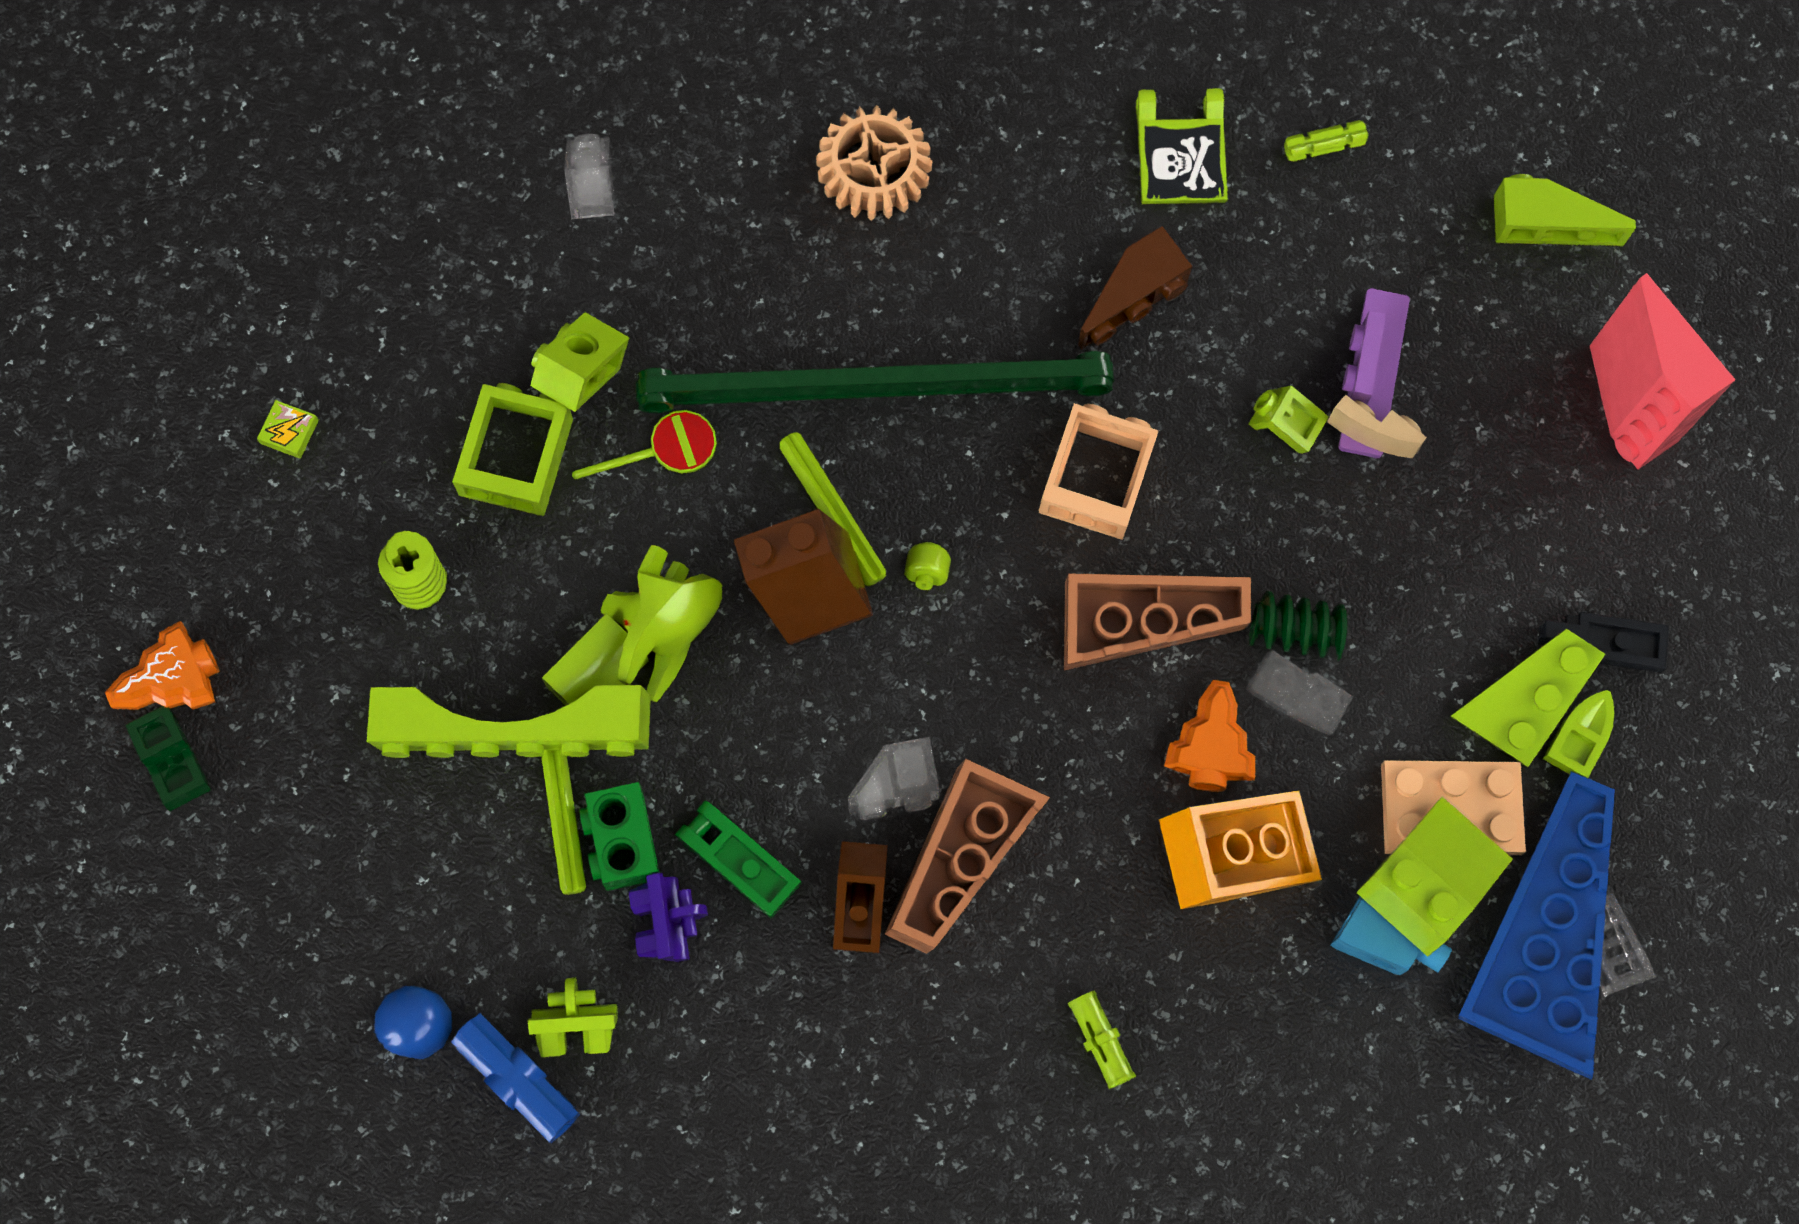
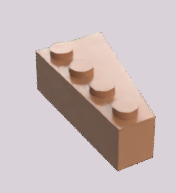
[1064,574,1251,670]

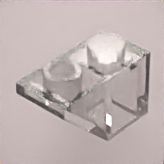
[564,134,615,219]
[847,737,940,820]

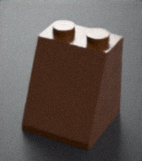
[734,509,873,645]

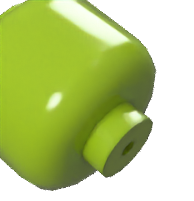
[905,542,951,590]

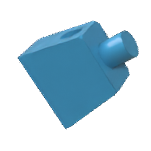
[1330,896,1452,975]

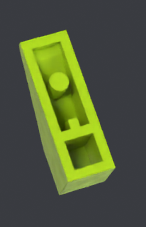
[1494,174,1636,246]

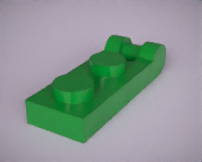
[674,800,802,918]

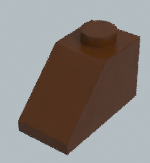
[833,841,888,953]

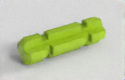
[1284,120,1368,162]

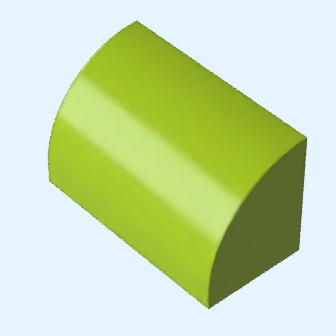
[542,613,649,706]

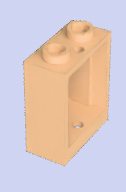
[1039,403,1159,540]

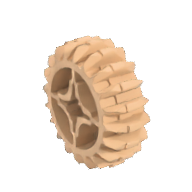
[816,105,932,221]

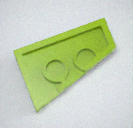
[1450,629,1605,767]

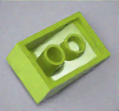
[1356,797,1513,957]

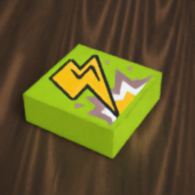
[257,400,319,459]

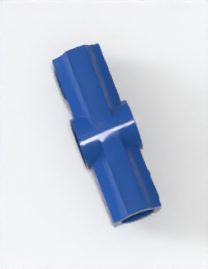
[451,1013,580,1143]

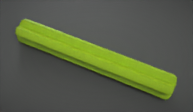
[780,432,886,586]
[541,750,586,895]

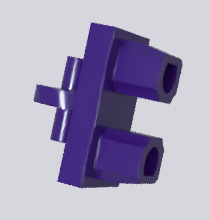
[628,873,708,962]

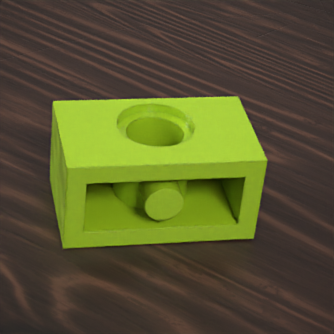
[530,312,629,412]

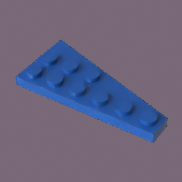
[1459,771,1615,1080]

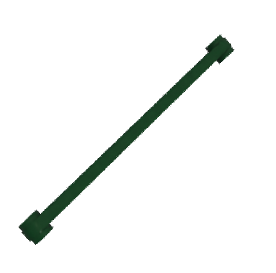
[636,351,1114,413]

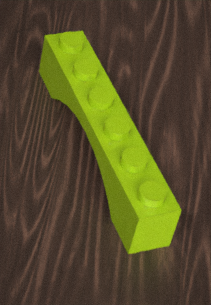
[367,685,651,758]

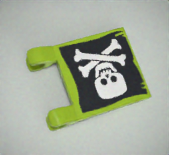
[1136,88,1228,204]

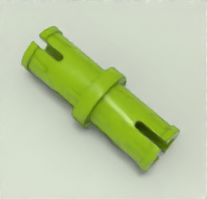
[1068,991,1136,1089]

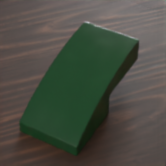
[125,706,211,812]

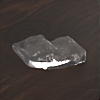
[1246,650,1353,735]

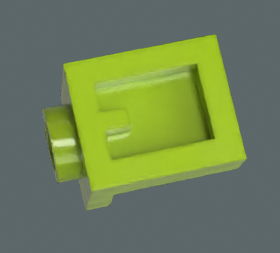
[1249,385,1329,454]

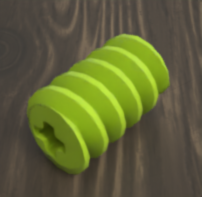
[378,531,447,610]

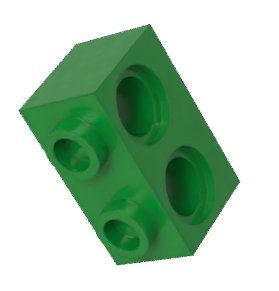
[579,782,660,891]

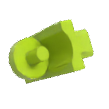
[528,978,618,1057]

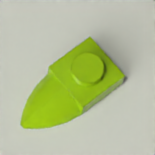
[1543,690,1614,778]

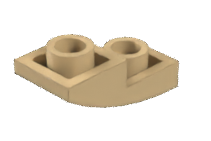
[1327,395,1427,458]

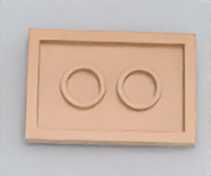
[1381,761,1526,855]

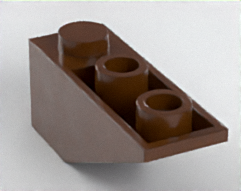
[1078,226,1192,350]

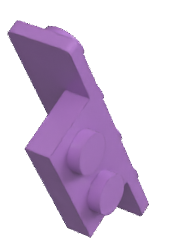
[1338,288,1410,458]

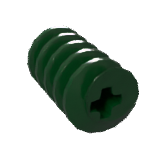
[1249,591,1348,661]

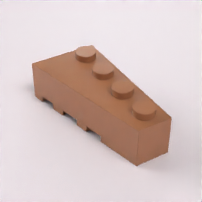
[884,759,1050,954]

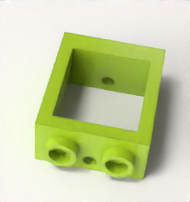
[452,383,573,516]

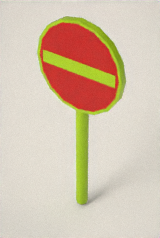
[572,410,717,479]

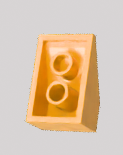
[1159,791,1322,909]

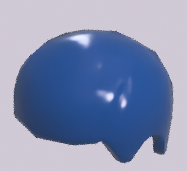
[374,986,452,1059]

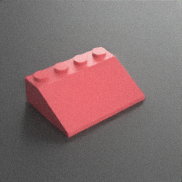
[1590,273,1735,470]

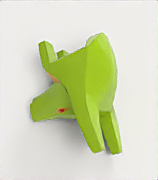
[601,545,722,702]

